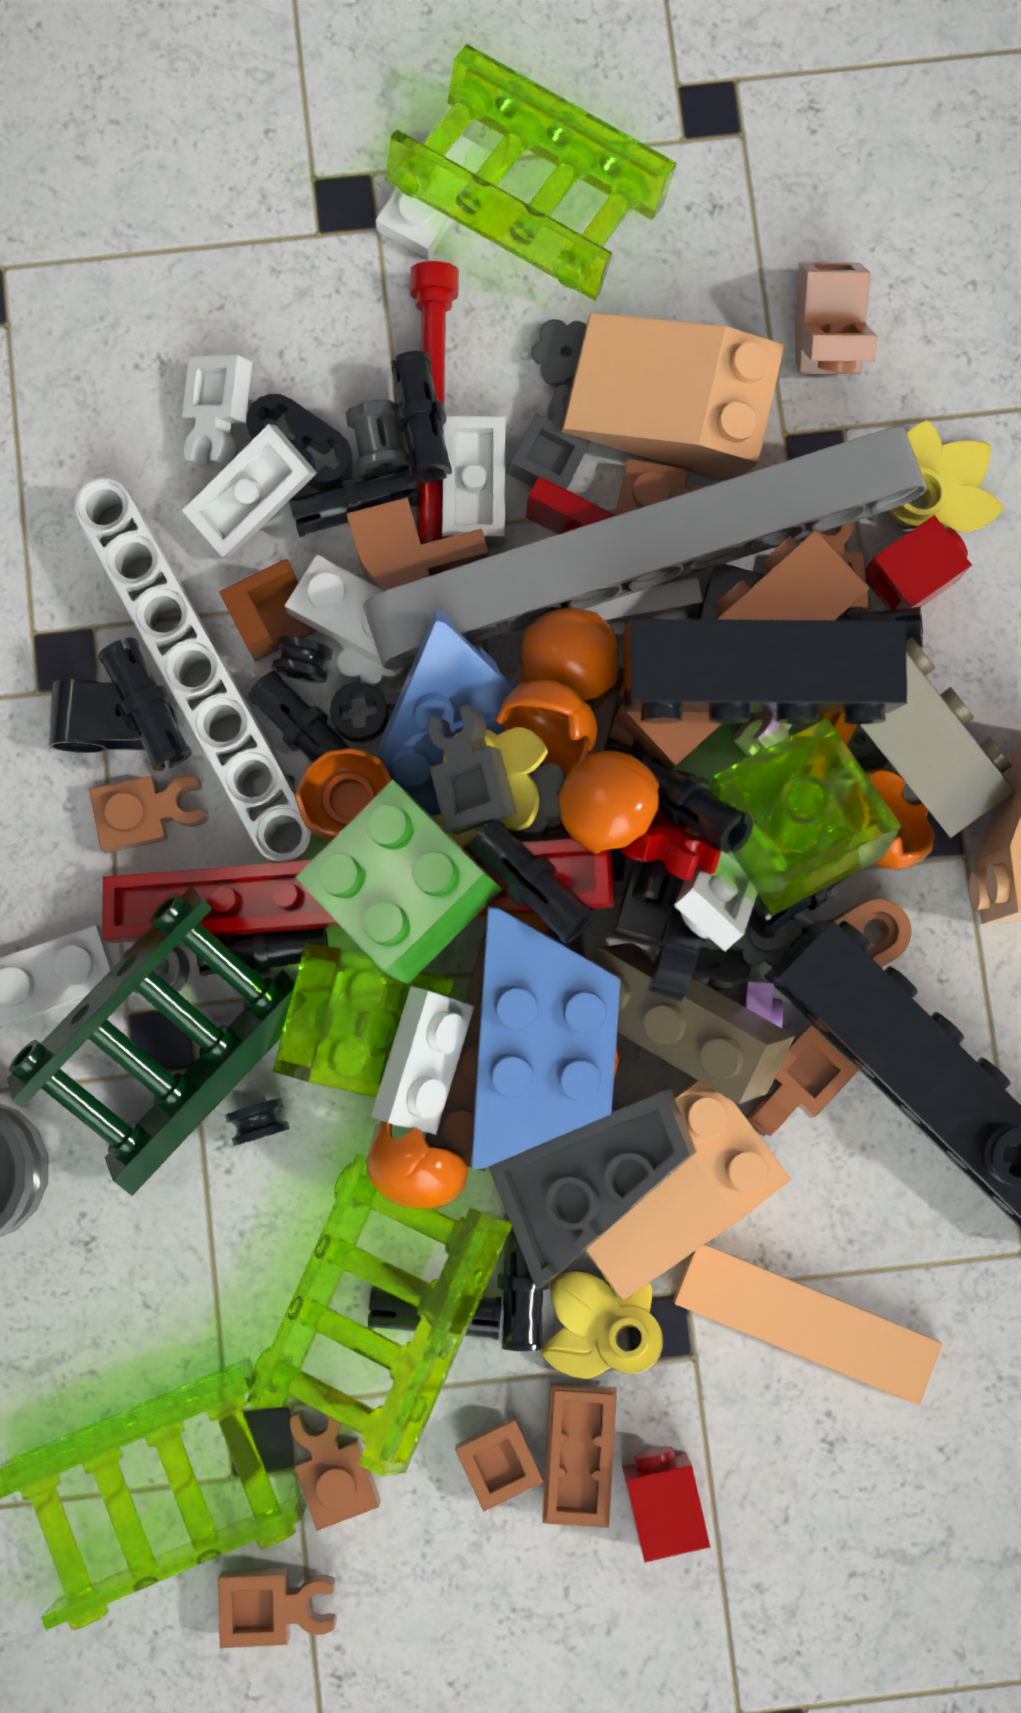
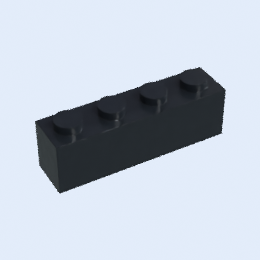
[623,619,907,724]

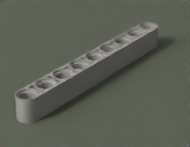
[363,427,927,669]

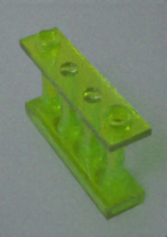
[385,43,677,301]
[246,1153,512,1477]
[0,1357,307,1631]

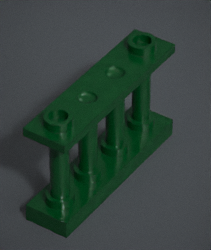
[7,886,315,1196]

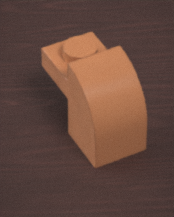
[795,262,877,374]
[347,497,489,591]

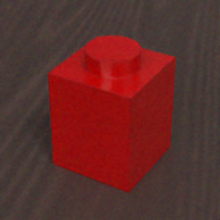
[865,515,972,611]
[622,1446,711,1563]

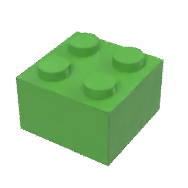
[296,780,503,984]

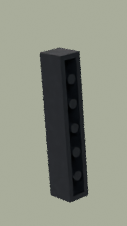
[764,920,1021,1229]

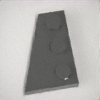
[489,1089,697,1290]

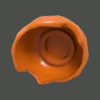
[521,607,619,700]
[496,679,597,777]
[295,748,392,842]
[558,750,659,854]
[841,768,935,870]
[366,1120,469,1210]

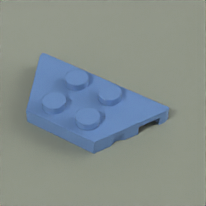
[375,609,519,815]
[471,906,621,1169]

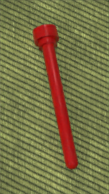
[410,261,459,544]

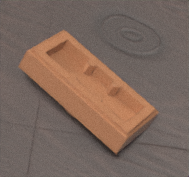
[542,1382,617,1528]

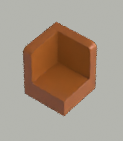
[219,559,317,662]

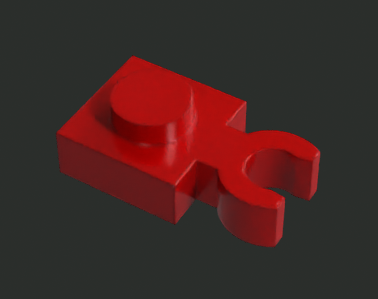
[619,808,721,881]

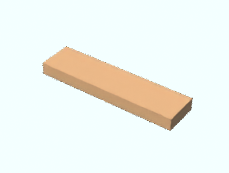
[673,1244,943,1406]

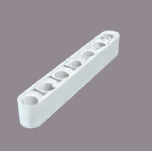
[74,478,319,863]

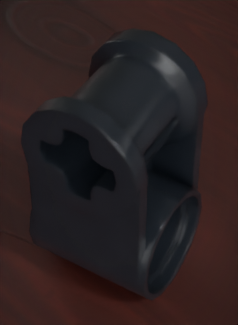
[49,679,178,753]

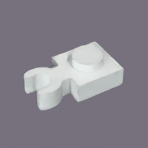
[182,355,253,466]

